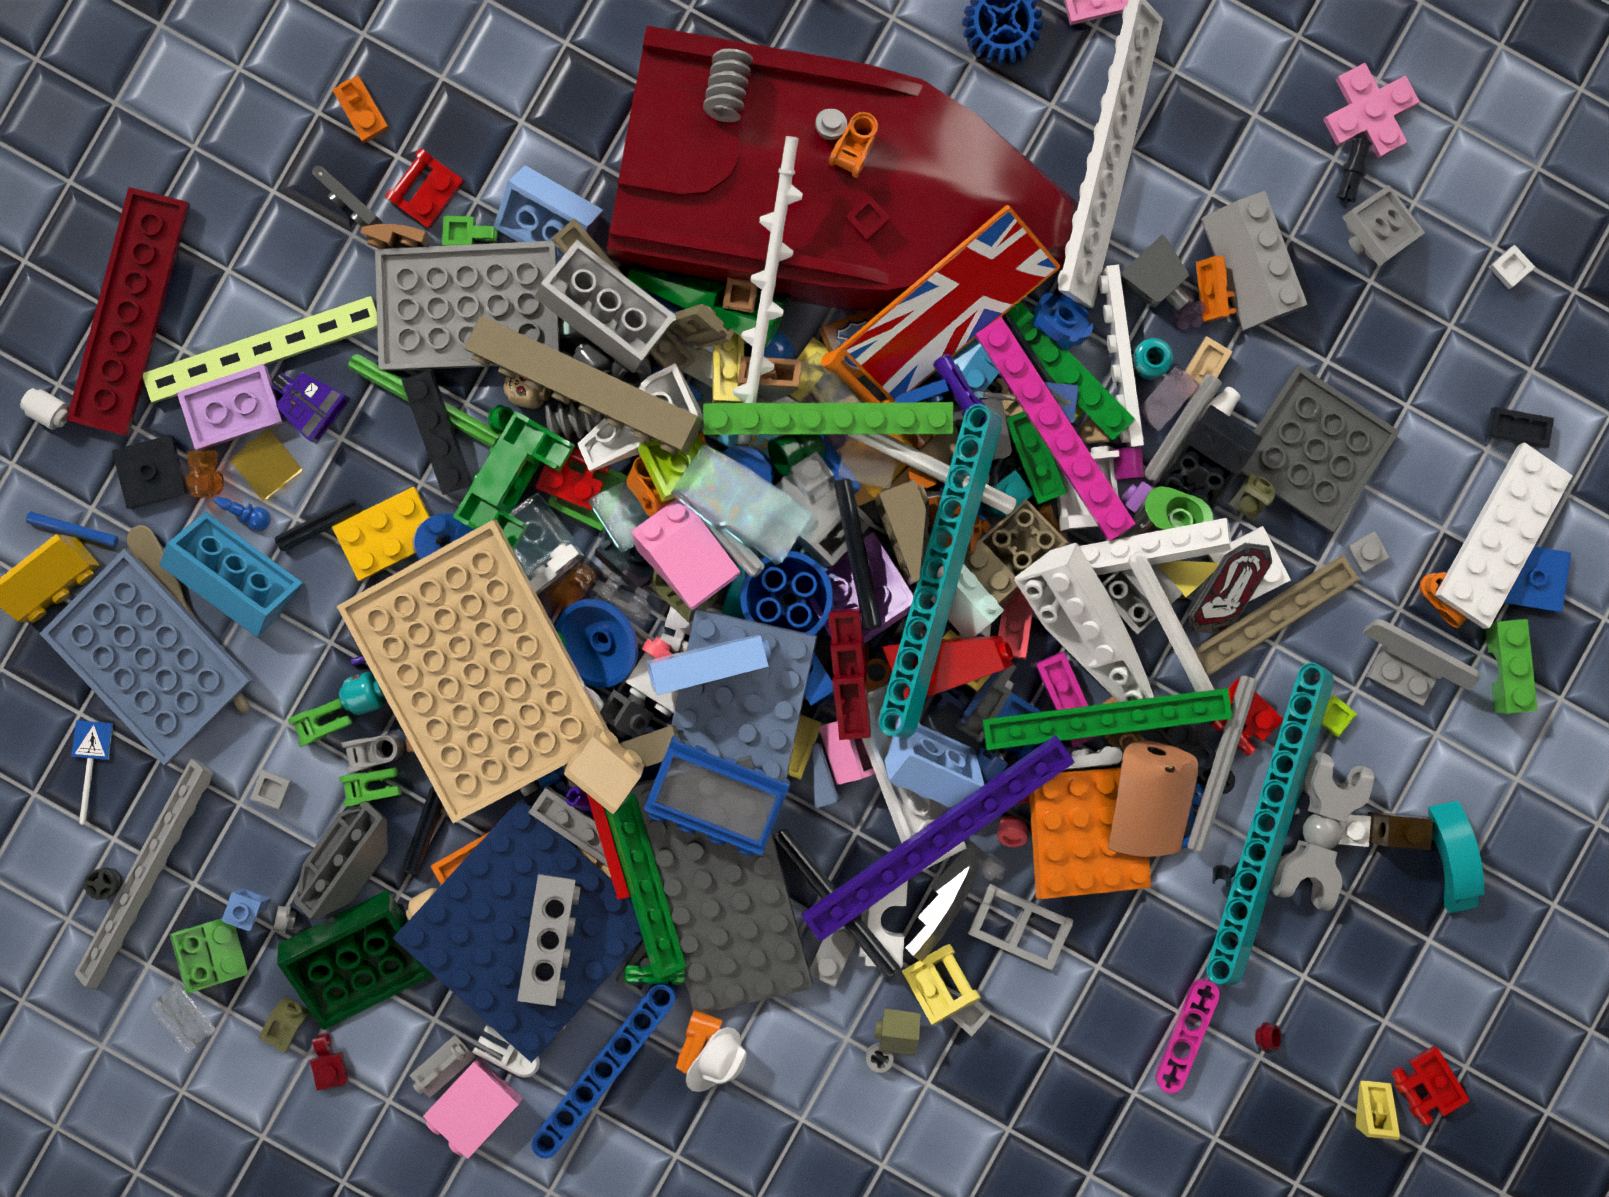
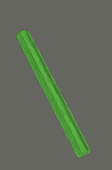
[348,354,501,448]

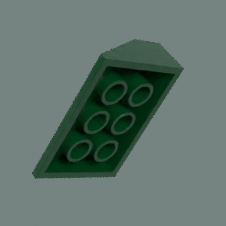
[277,890,433,1030]

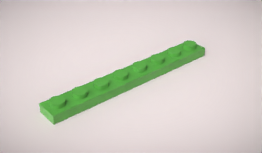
[703,402,953,435]

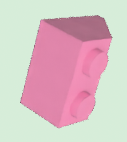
[818,720,875,785]

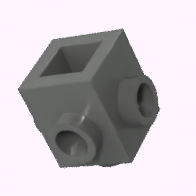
[600,690,654,739]

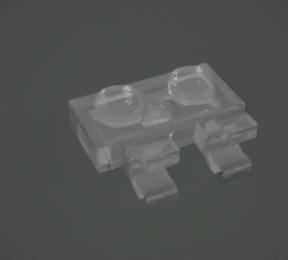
[592,572,652,625]

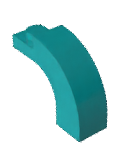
[1428,801,1484,913]

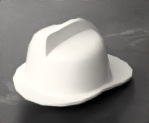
[686,1027,747,1092]

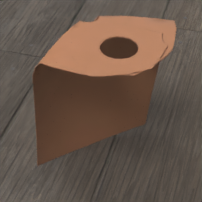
[1108,740,1198,857]

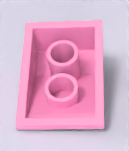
[631,496,741,610]

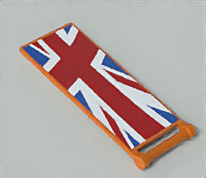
[821,205,1060,403]

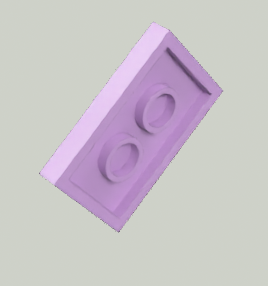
[177,364,285,451]

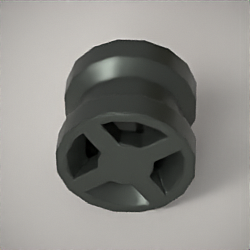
[84,867,123,900]

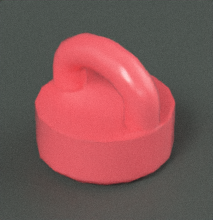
[997,816,1029,848]

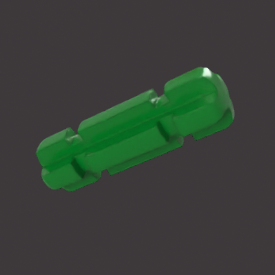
[624,965,685,985]

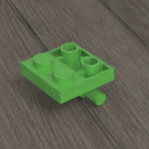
[170,918,249,994]

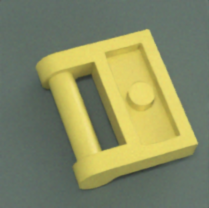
[902,944,981,1026]

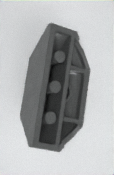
[294,802,388,921]

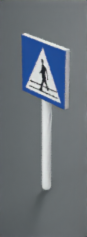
[71,720,113,825]

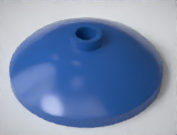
[555,599,638,688]

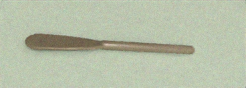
[127,525,250,713]

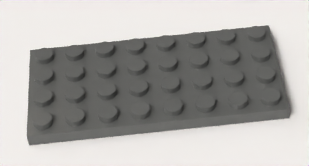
[630,755,813,1013]

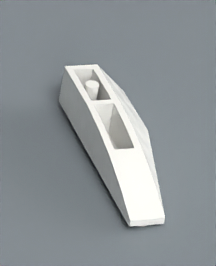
[1014,543,1154,702]

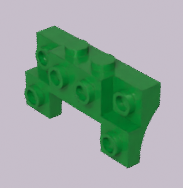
[453,411,575,551]

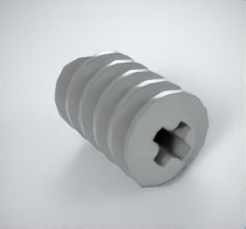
[703,49,753,122]
[545,401,607,441]

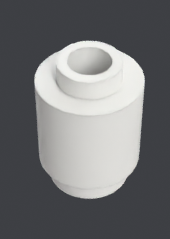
[20,388,69,430]

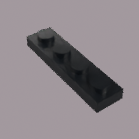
[401,370,472,495]

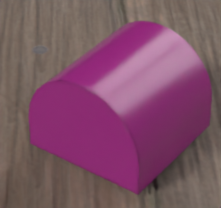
[1111,447,1145,481]

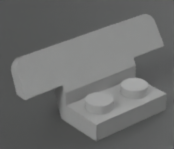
[1362,619,1480,706]

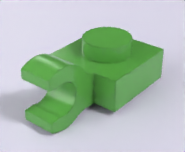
[442,216,498,246]

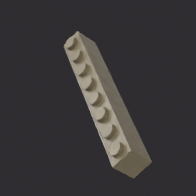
[465,315,703,456]

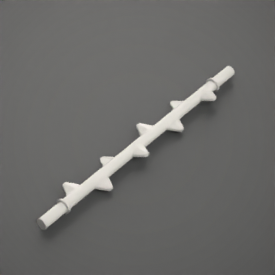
[733,136,803,445]

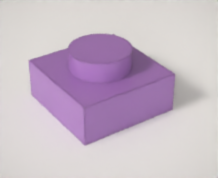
[1122,481,1153,515]

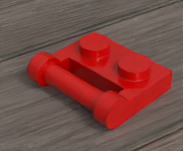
[384,148,465,230]

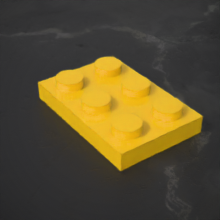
[332,486,442,581]

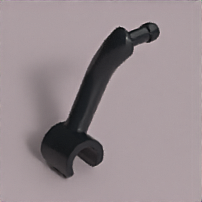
[1212,850,1266,887]

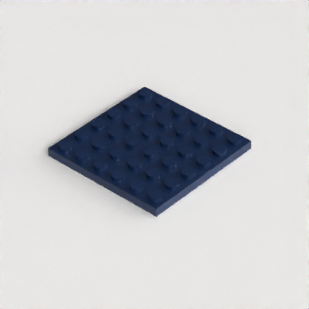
[393,798,643,1063]

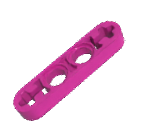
[1155,978,1220,1094]

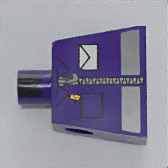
[272,372,351,444]

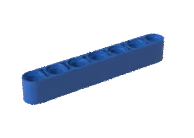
[531,982,677,1159]

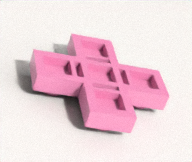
[1323,63,1420,159]

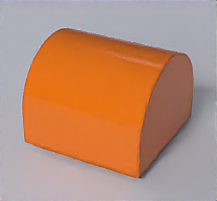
[907,466,938,491]

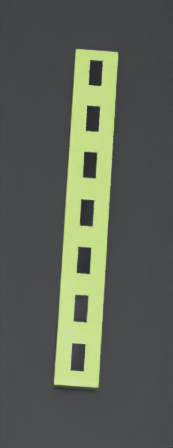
[143,296,377,404]

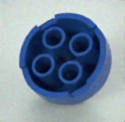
[740,551,834,635]

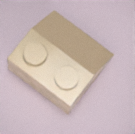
[564,726,644,814]

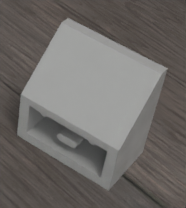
[1102,564,1183,635]

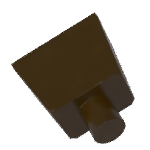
[1368,812,1433,850]

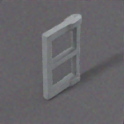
[968,883,1073,970]

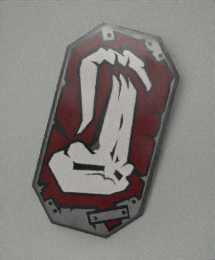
[1188,542,1272,634]

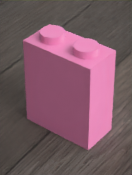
[423,1056,523,1159]

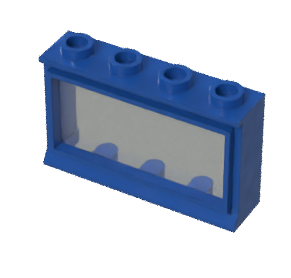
[644,735,790,857]

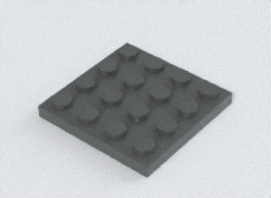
[1240,365,1400,533]

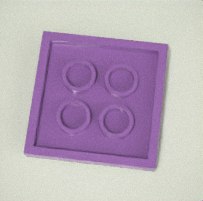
[801,532,914,644]

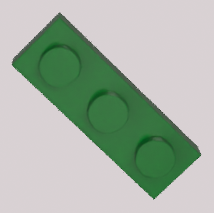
[1006,411,1067,504]

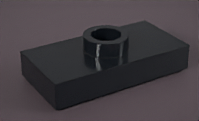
[1486,407,1554,449]

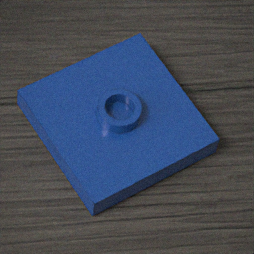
[1503,547,1571,612]

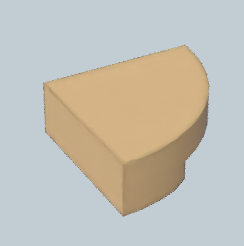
[1079,418,1110,444]

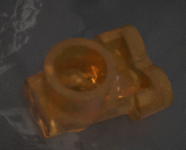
[186,450,224,498]
[547,563,596,610]

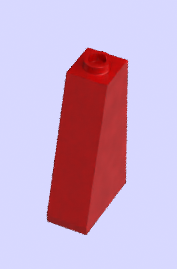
[883,636,1013,700]

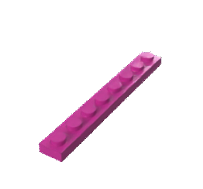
[974,317,1136,541]

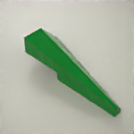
[628,266,790,347]

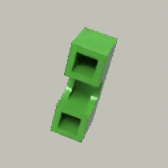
[1485,619,1538,714]

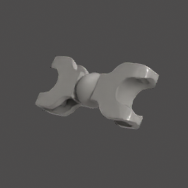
[1271,752,1374,911]

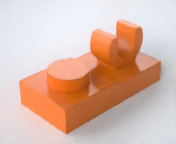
[332,75,390,144]
[1196,256,1236,322]

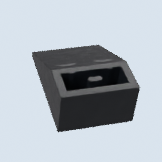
[1156,404,1262,511]

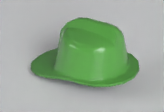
[1145,486,1213,530]

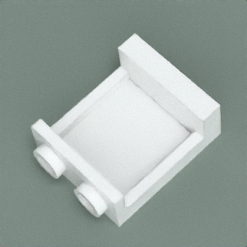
[1054,446,1120,531]

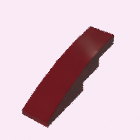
[828,608,871,740]

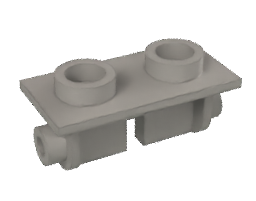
[409,1034,475,1098]

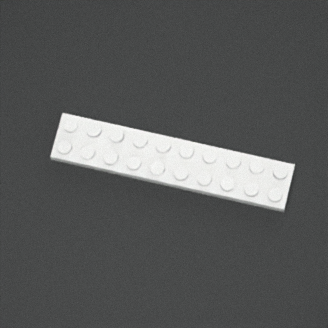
[1058,0,1163,308]

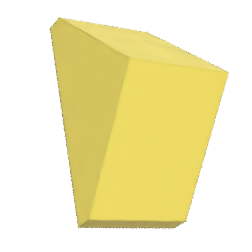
[1157,561,1218,599]
[1355,1081,1400,1140]

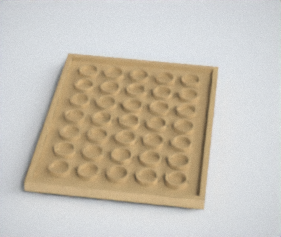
[337,519,609,823]

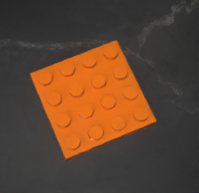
[1029,767,1151,899]

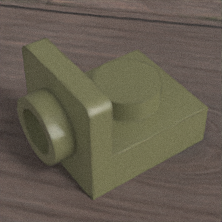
[1229,473,1276,521]
[258,997,310,1053]

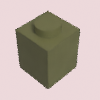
[874,1009,921,1056]

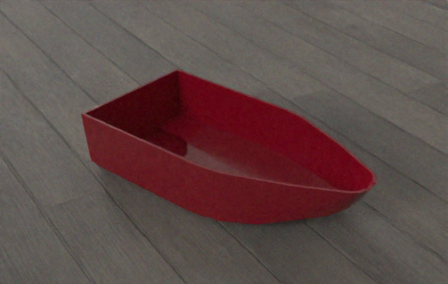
[607,26,1079,311]

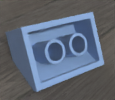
[494,165,603,262]
[885,717,985,809]

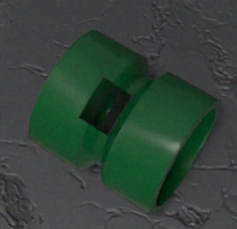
[768,434,826,476]

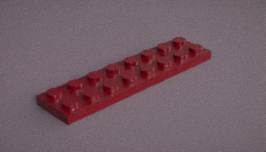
[66,187,190,437]

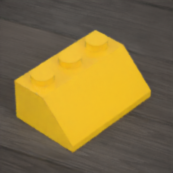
[0,534,100,623]

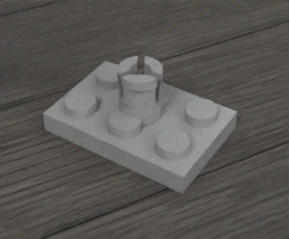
[1342,185,1425,266]

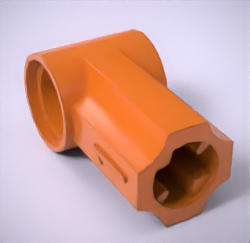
[676,1010,723,1074]

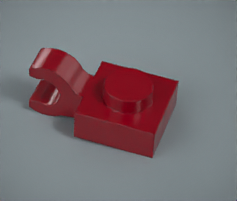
[310,1033,349,1091]

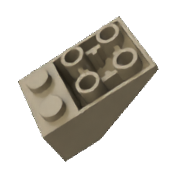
[963,499,1068,609]

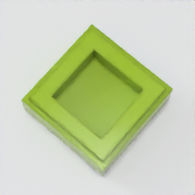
[1321,694,1357,737]

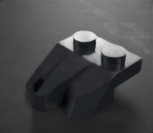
[594,509,654,594]

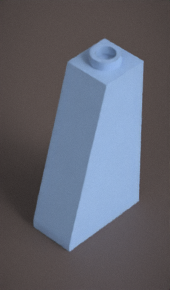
[646,635,771,695]

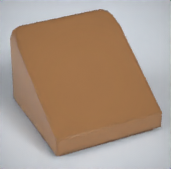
[723,277,759,313]

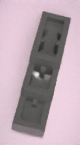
[905,842,984,962]

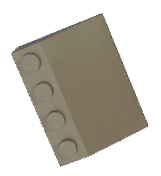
[875,479,929,587]

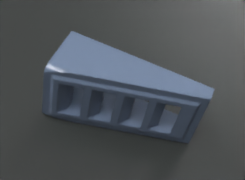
[812,742,842,809]

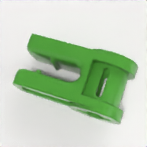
[288,698,353,747]
[339,767,402,807]

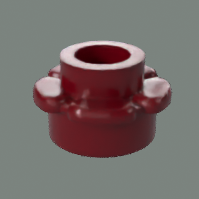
[1255,1022,1281,1053]

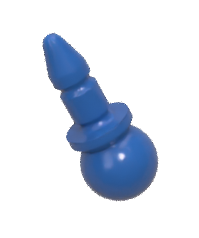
[214,497,271,531]

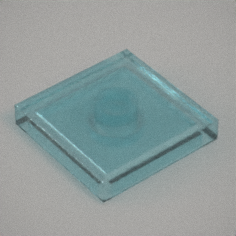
[589,474,650,553]

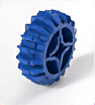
[962,0,1044,65]

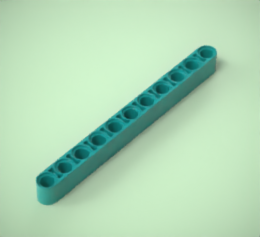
[879,404,1002,739]
[1206,663,1334,985]

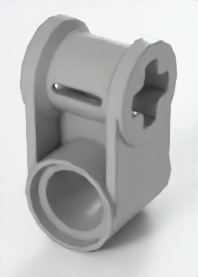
[341,734,405,773]

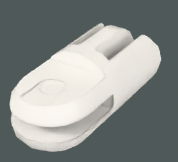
[472,1025,540,1078]

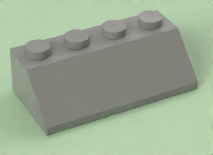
[1201,191,1307,331]
[535,240,676,373]

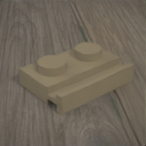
[669,304,734,350]

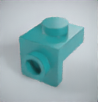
[983,470,1034,518]

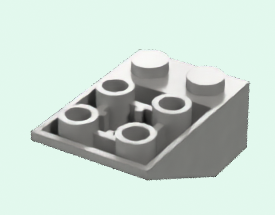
[759,465,873,567]

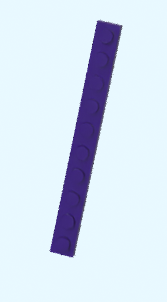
[801,735,1075,942]

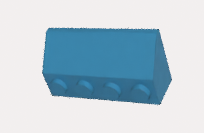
[159,512,302,637]

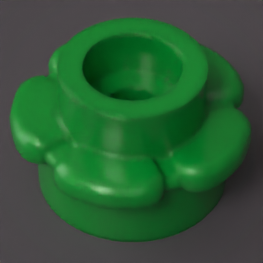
[488,404,514,434]

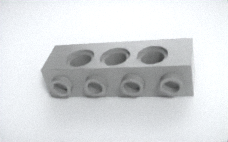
[517,874,581,1006]

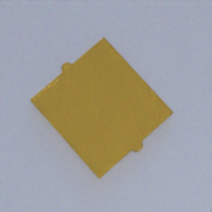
[229,428,303,501]

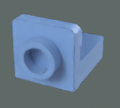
[222,888,270,931]

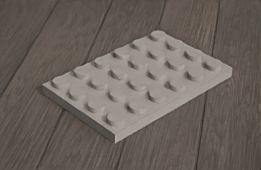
[375,241,561,371]

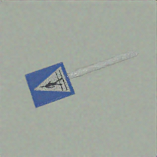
[974,382,1078,422]

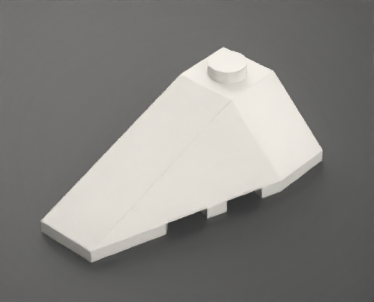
[578,364,703,472]

